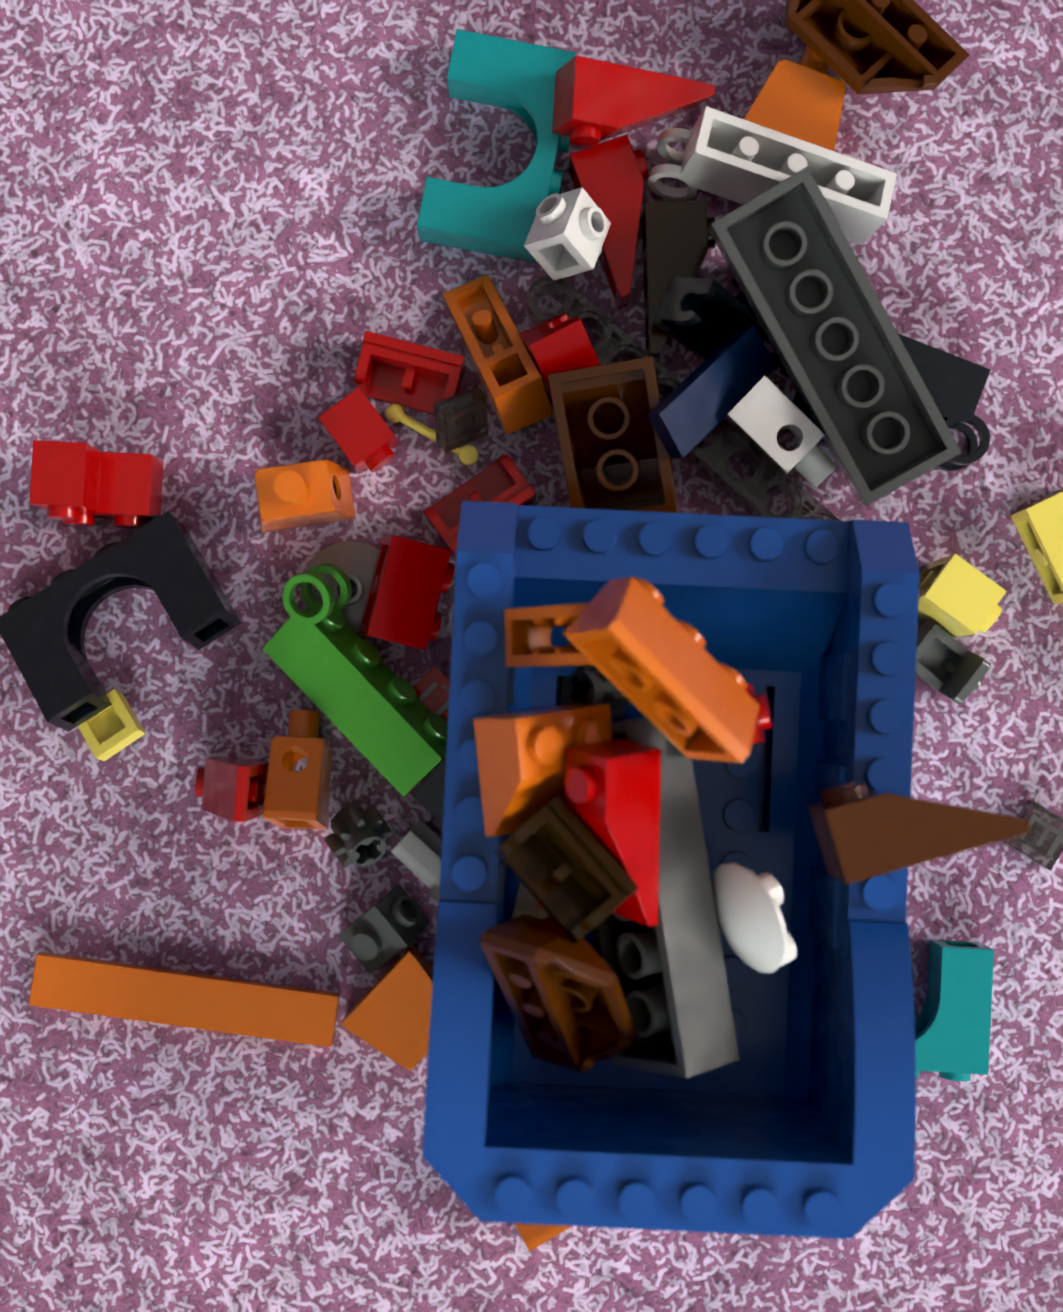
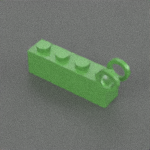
[262,563,448,797]

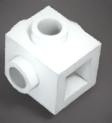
[524,187,611,281]

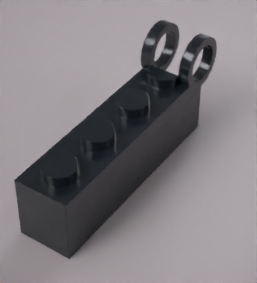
[772,334,991,471]

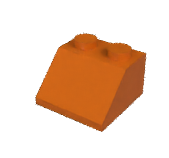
[473,704,613,837]

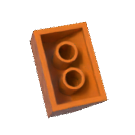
[563,576,759,763]

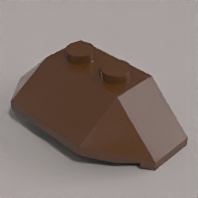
[785,0,970,95]
[479,914,637,1074]

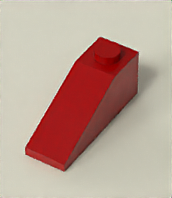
[552,55,715,146]
[569,134,649,309]
[564,738,661,927]
[195,756,269,822]

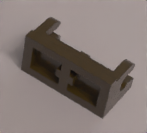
[495,795,639,944]

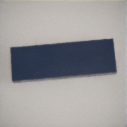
[647,324,776,459]

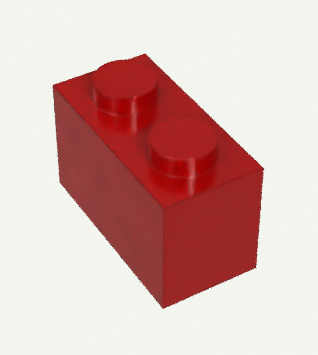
[358,535,454,650]

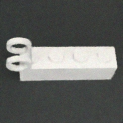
[648,106,897,245]

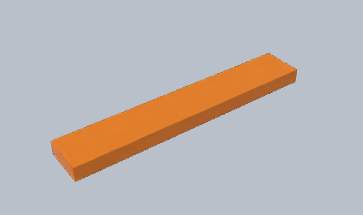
[29,952,340,1047]

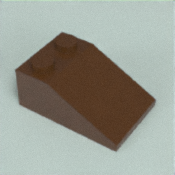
[548,356,678,513]
[807,781,1032,884]

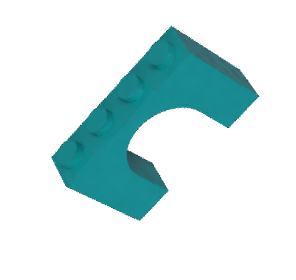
[417,29,576,264]
[915,939,994,1081]

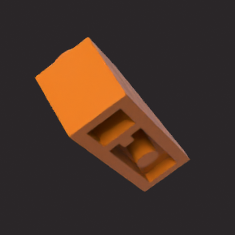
[442,274,553,435]

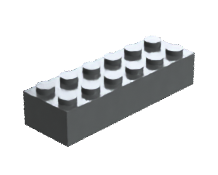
[709,166,962,506]
[591,717,739,1078]

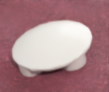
[711,863,797,973]

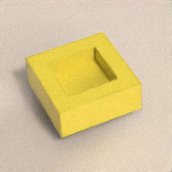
[78,689,146,761]

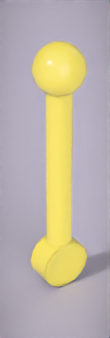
[385,404,479,466]

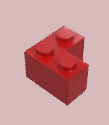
[29,440,164,529]

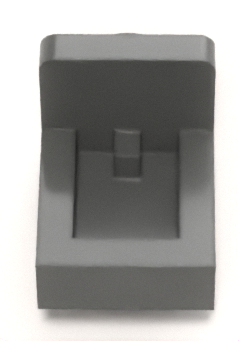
[916,619,991,704]
[338,885,429,974]

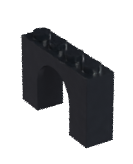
[0,511,241,732]

